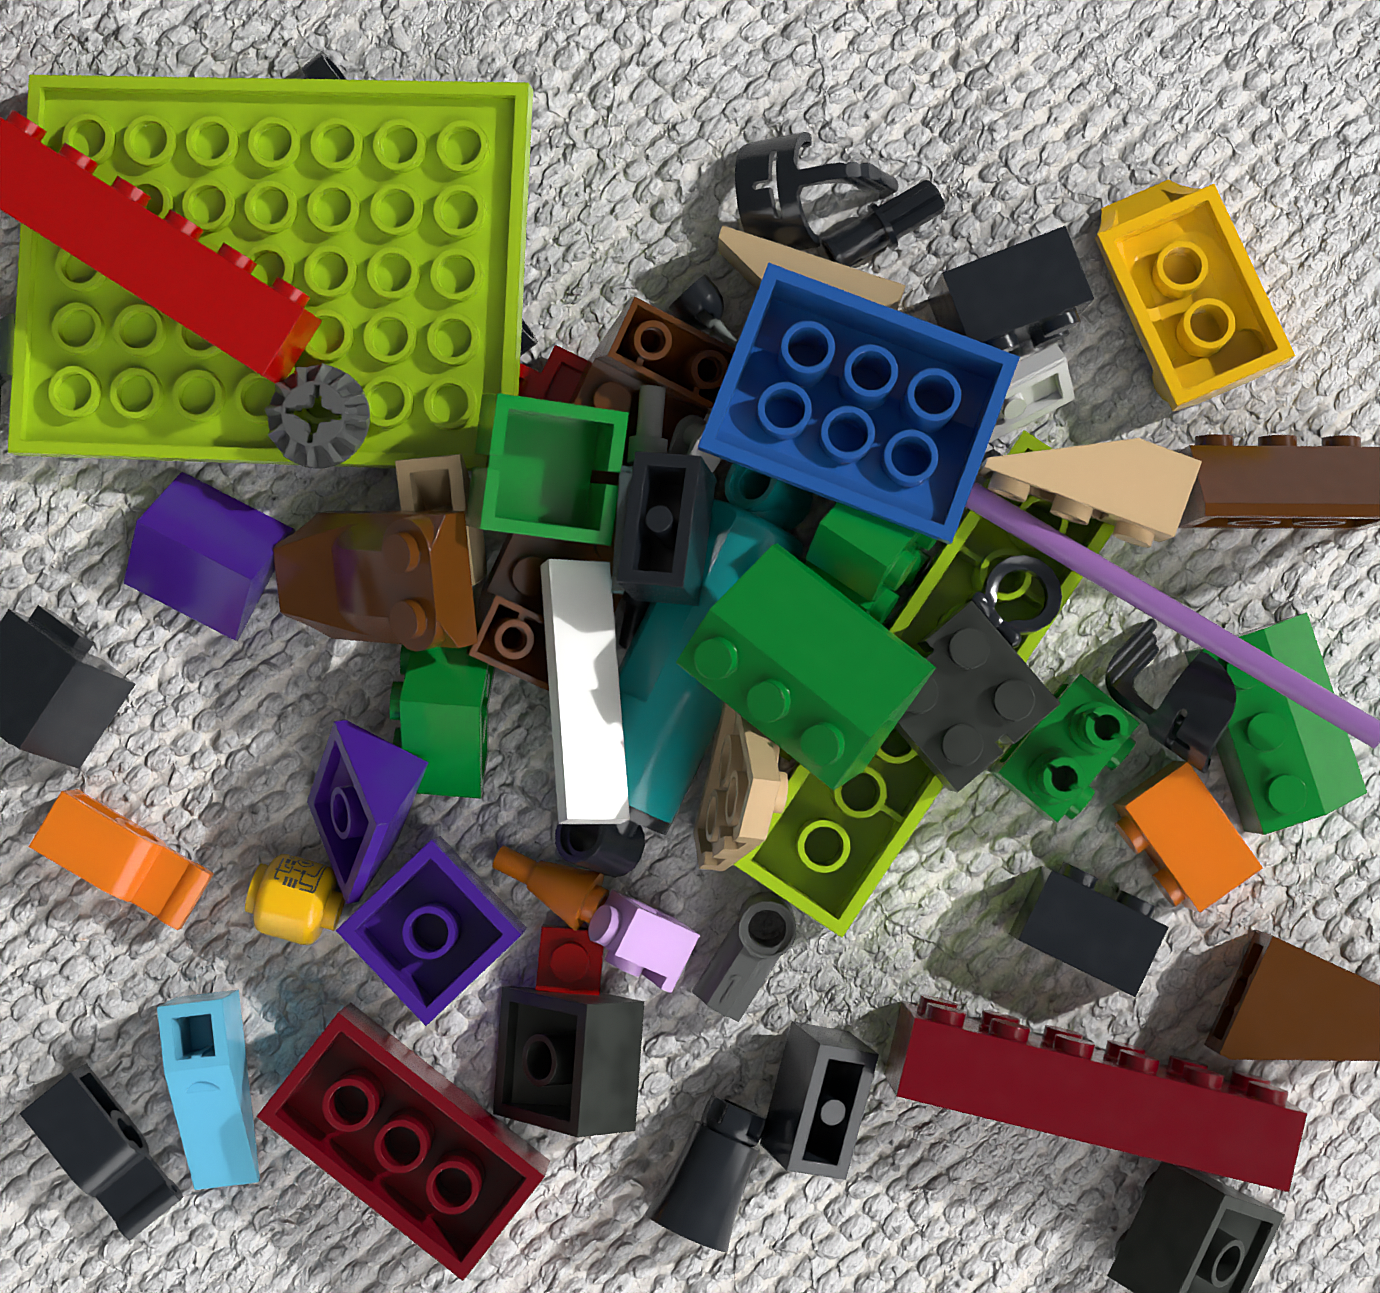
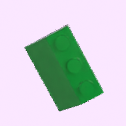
[675,543,936,791]
[1184,612,1367,835]

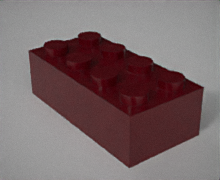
[256,1002,550,1281]

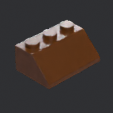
[1178,434,1380,530]

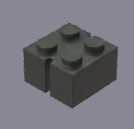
[894,601,1061,792]

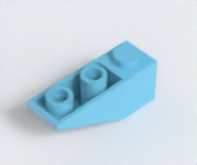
[157,989,260,1190]

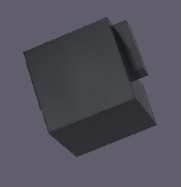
[0,605,136,769]

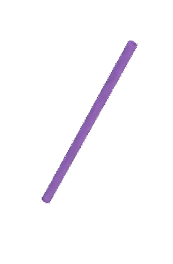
[965,481,1380,749]

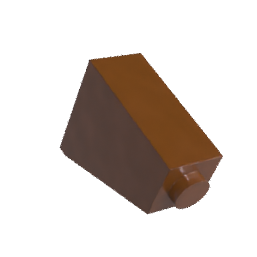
[1204,930,1380,1061]

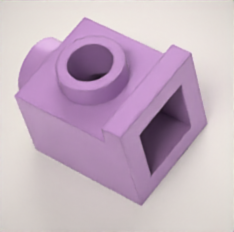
[588,889,700,993]

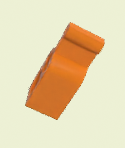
[28,789,214,930]

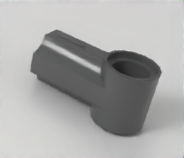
[692,892,796,1022]

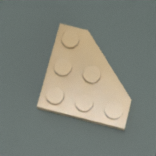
[693,702,788,871]

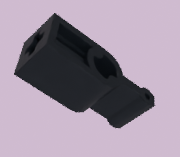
[19,1063,184,1241]

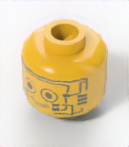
[245,854,345,945]

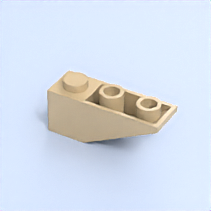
[977,438,1202,548]

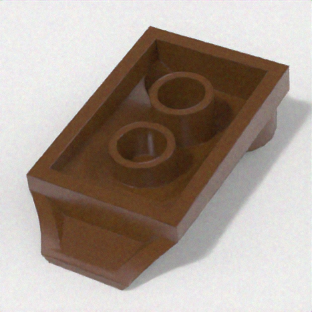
[273,511,478,652]

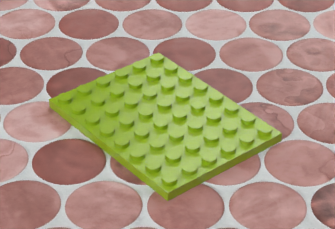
[8,75,533,471]

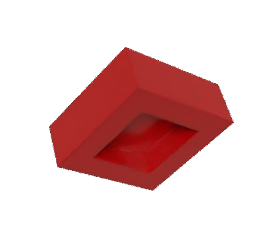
[536,924,604,995]

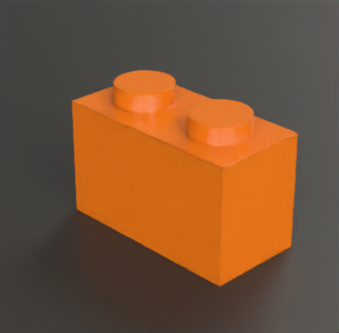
[1112,760,1263,913]

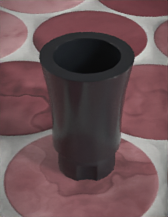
[645,1094,768,1252]

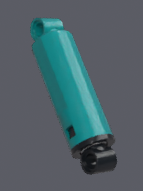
[555,463,813,878]

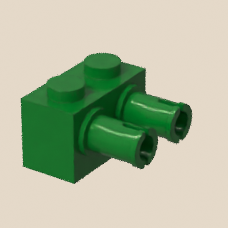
[989,673,1140,823]

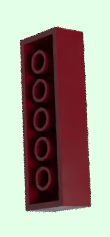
[884,995,1307,1192]

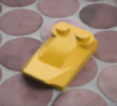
[1095,179,1296,412]

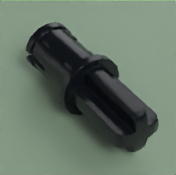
[821,180,945,267]

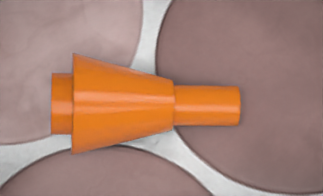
[492,845,610,931]

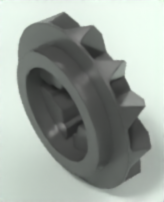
[264,363,370,469]

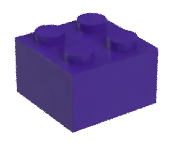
[336,836,527,1026]

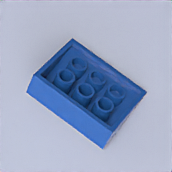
[697,263,1020,545]

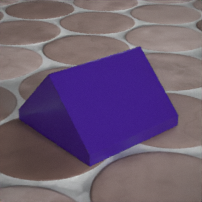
[123,472,296,641]
[307,720,428,904]

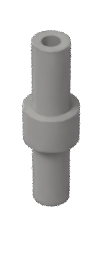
[627,385,668,465]

